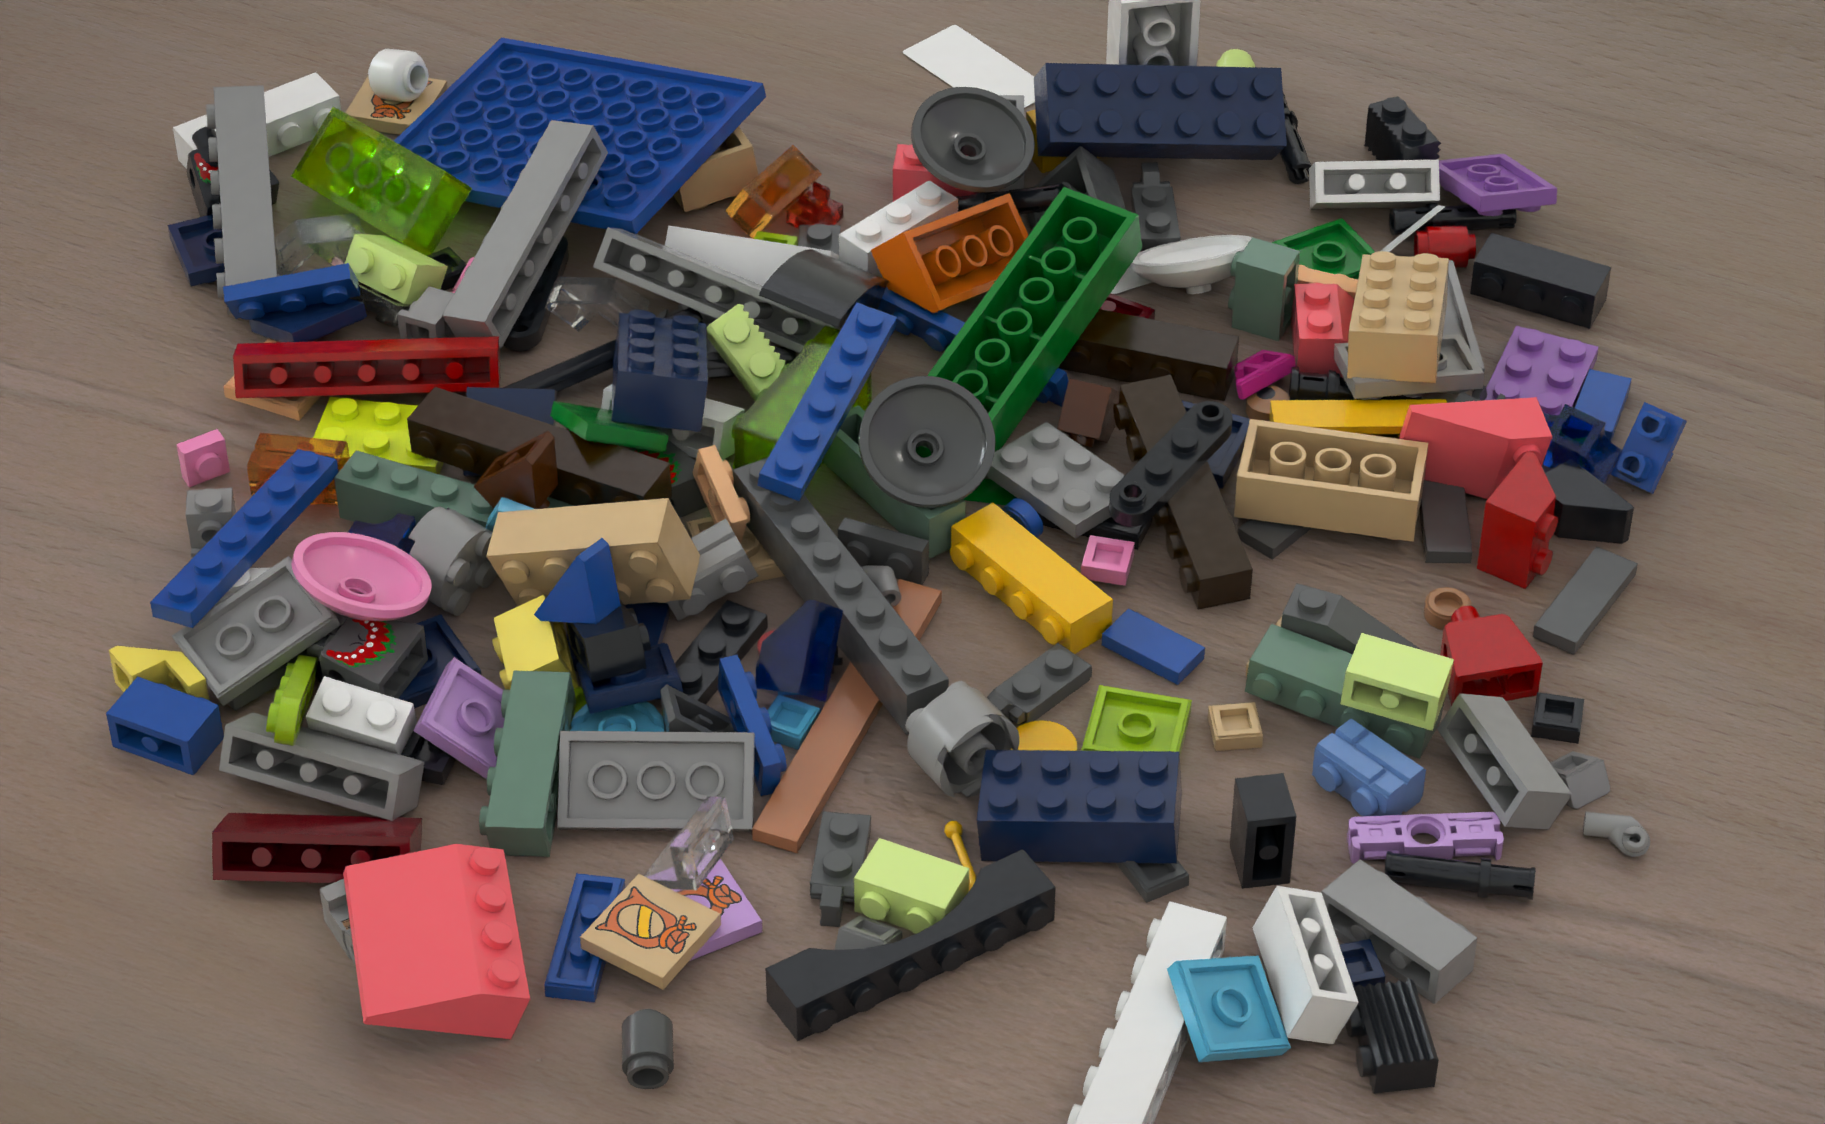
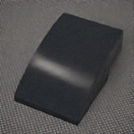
[759,249,889,328]

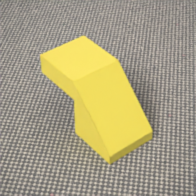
[109,646,209,700]

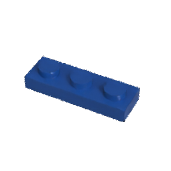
[223,263,360,320]
[718,655,787,796]

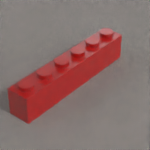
[233,336,501,398]

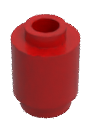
[1414,226,1476,268]

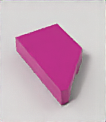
[1234,350,1296,400]

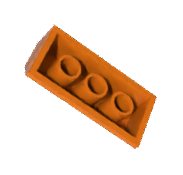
[870,193,1028,313]

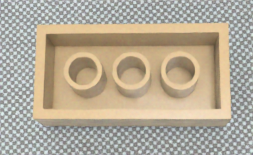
[1347,251,1449,383]
[1234,419,1428,542]
[486,498,700,606]

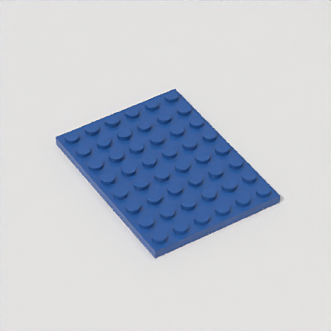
[365,37,766,234]

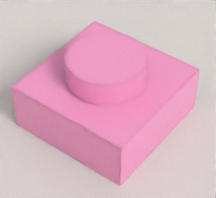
[176,429,230,487]
[1081,535,1135,586]

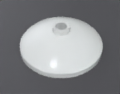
[1131,235,1252,294]

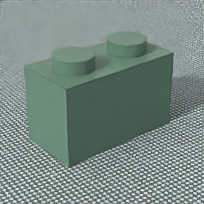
[1228,237,1300,341]

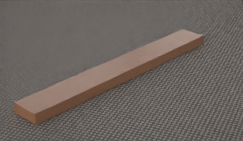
[752,579,942,853]

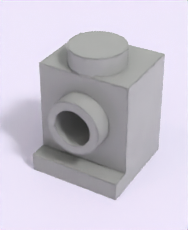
[397,286,455,339]
[185,488,236,558]

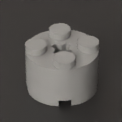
[408,506,497,616]
[905,681,1019,797]

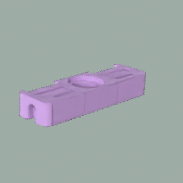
[1347,812,1504,864]

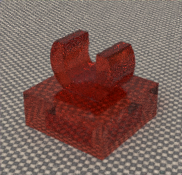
[786,182,844,229]

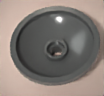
[911,87,1035,192]
[859,376,995,508]

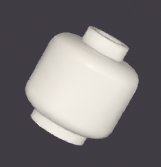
[368,49,429,102]

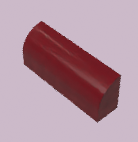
[212,813,422,883]

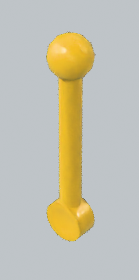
[944,821,976,891]

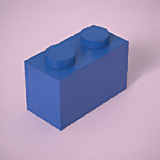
[106,677,224,775]

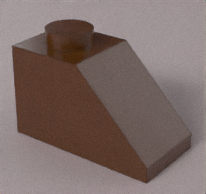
[1057,378,1120,448]
[474,430,558,509]

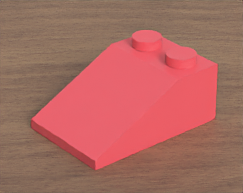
[1399,397,1553,499]

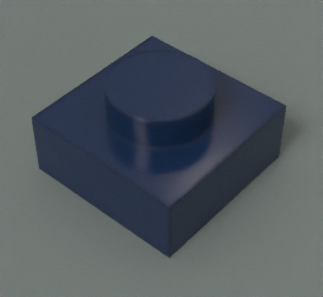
[1339,939,1386,988]

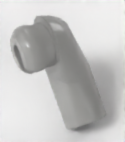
[861,565,901,607]
[1583,811,1650,857]

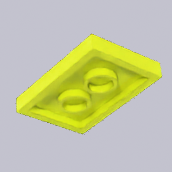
[308,397,443,474]

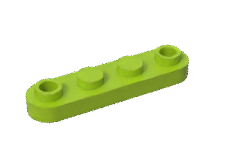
[266,655,318,746]

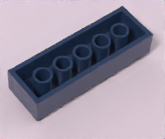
[1034,63,1287,160]

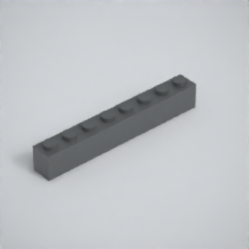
[733,457,949,735]

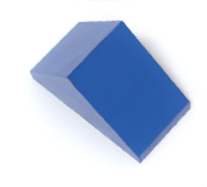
[534,538,621,624]

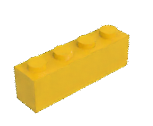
[1269,399,1447,439]
[950,503,1113,654]

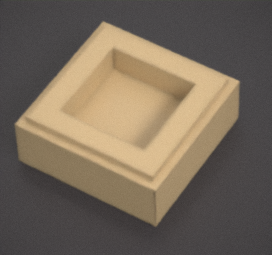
[1208,702,1263,751]

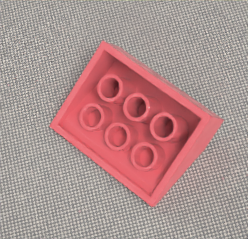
[343,844,530,1039]

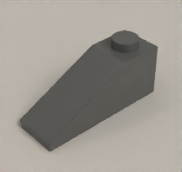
[1281,583,1422,654]

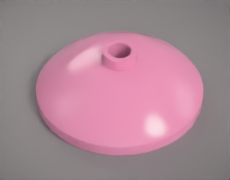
[291,532,432,621]

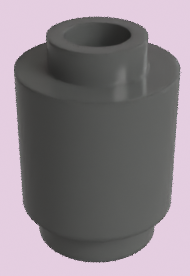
[621,1009,674,1089]

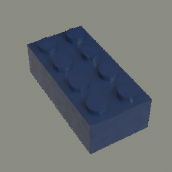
[611,310,708,432]
[976,750,1182,863]

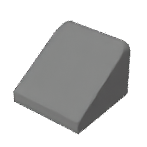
[1550,751,1610,809]
[834,915,903,950]

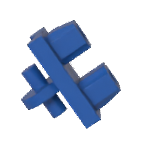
[1611,402,1687,494]

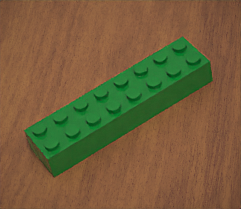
[916,187,1142,458]

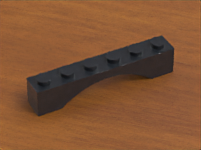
[765,849,1056,1041]

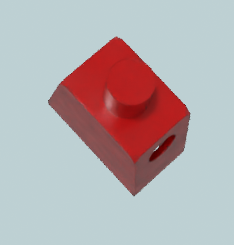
[1440,606,1543,706]

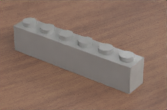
[206,85,277,315]
[442,120,608,349]
[593,227,842,362]

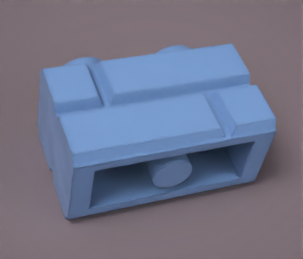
[1312,718,1426,816]

